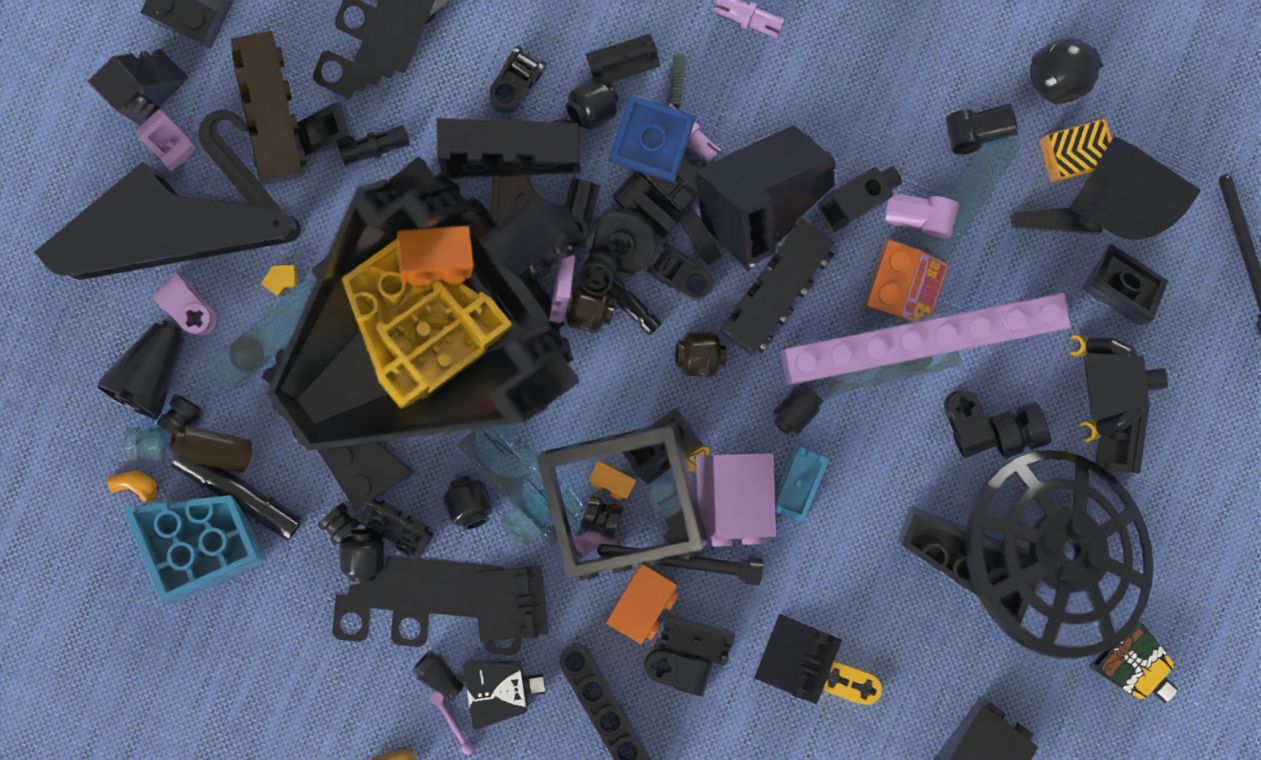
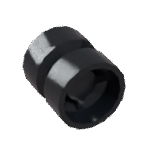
[989,402,1051,459]

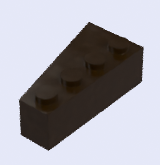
[231,31,307,186]

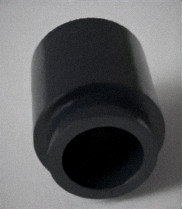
[773,384,823,435]

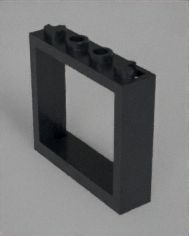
[536,420,707,581]

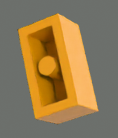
[588,460,636,501]

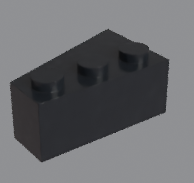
[87,49,189,126]

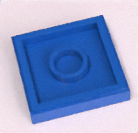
[608,94,696,183]

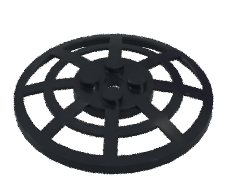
[965,450,1154,659]

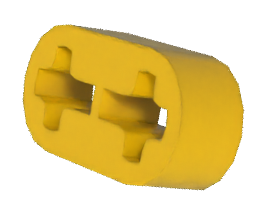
[823,661,882,705]

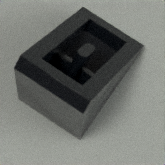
[298,102,356,156]

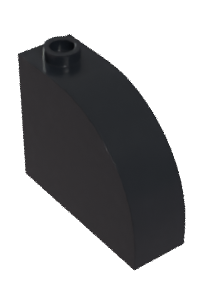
[1070,136,1201,240]

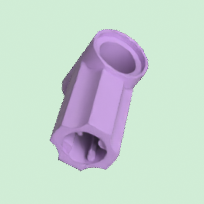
[886,193,959,239]

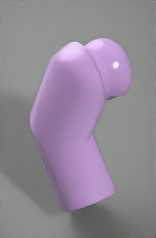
[573,530,618,561]

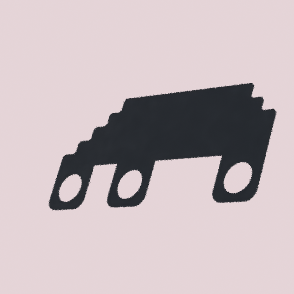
[313,0,435,99]
[332,556,521,655]

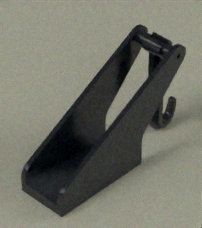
[34,109,301,280]

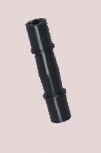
[171,458,303,542]

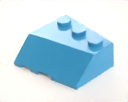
[123,495,267,604]

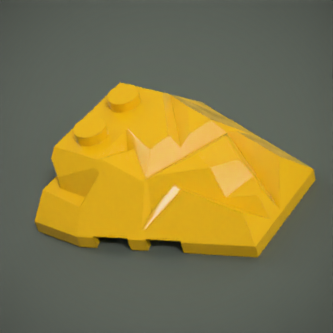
[342,239,512,409]

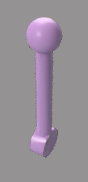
[430,691,475,755]

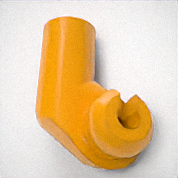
[107,469,158,502]

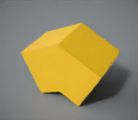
[260,265,298,297]

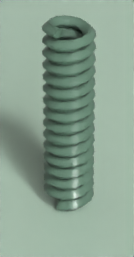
[668,54,686,108]

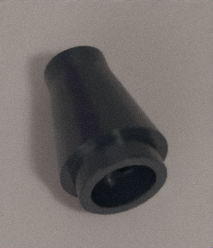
[412,650,464,700]

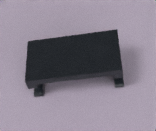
[1096,405,1150,474]
[658,613,735,665]

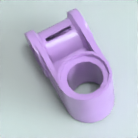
[152,272,218,336]

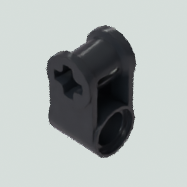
[490,45,547,114]
[646,242,712,301]
[944,390,997,459]
[644,649,713,697]

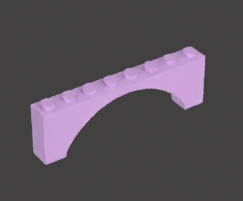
[780,293,1071,385]

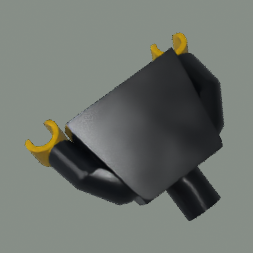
[1070,335,1168,442]

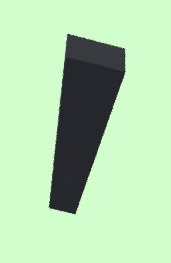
[1010,208,1103,234]

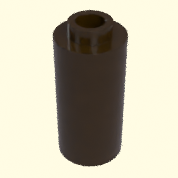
[169,424,252,473]

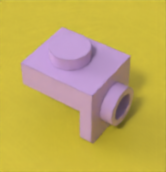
[134,109,196,171]

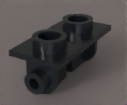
[585,33,661,84]

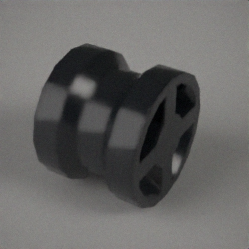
[317,503,361,546]

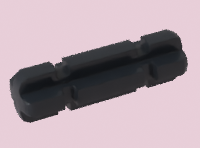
[607,278,661,335]

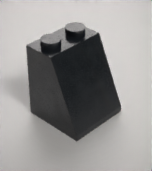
[725,125,836,241]
[934,701,1038,760]

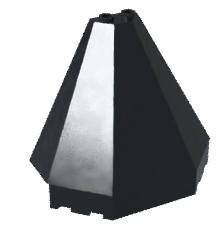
[267,156,580,451]

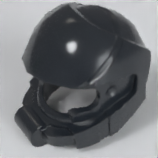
[1030,38,1104,106]

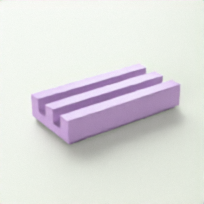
[549,254,575,323]

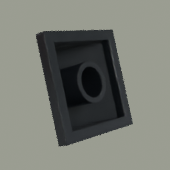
[1081,244,1168,325]

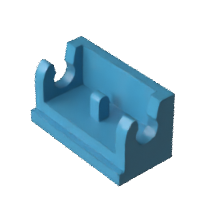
[775,445,830,523]

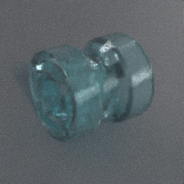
[124,427,166,462]

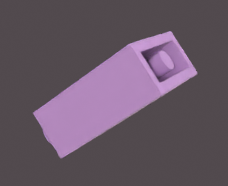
[696,453,776,546]

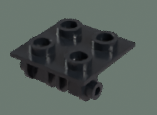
[361,499,434,558]
[472,565,549,642]
[754,614,842,704]

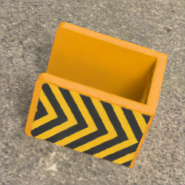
[1039,119,1112,183]

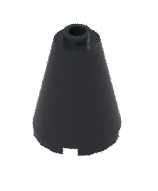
[97,320,184,420]

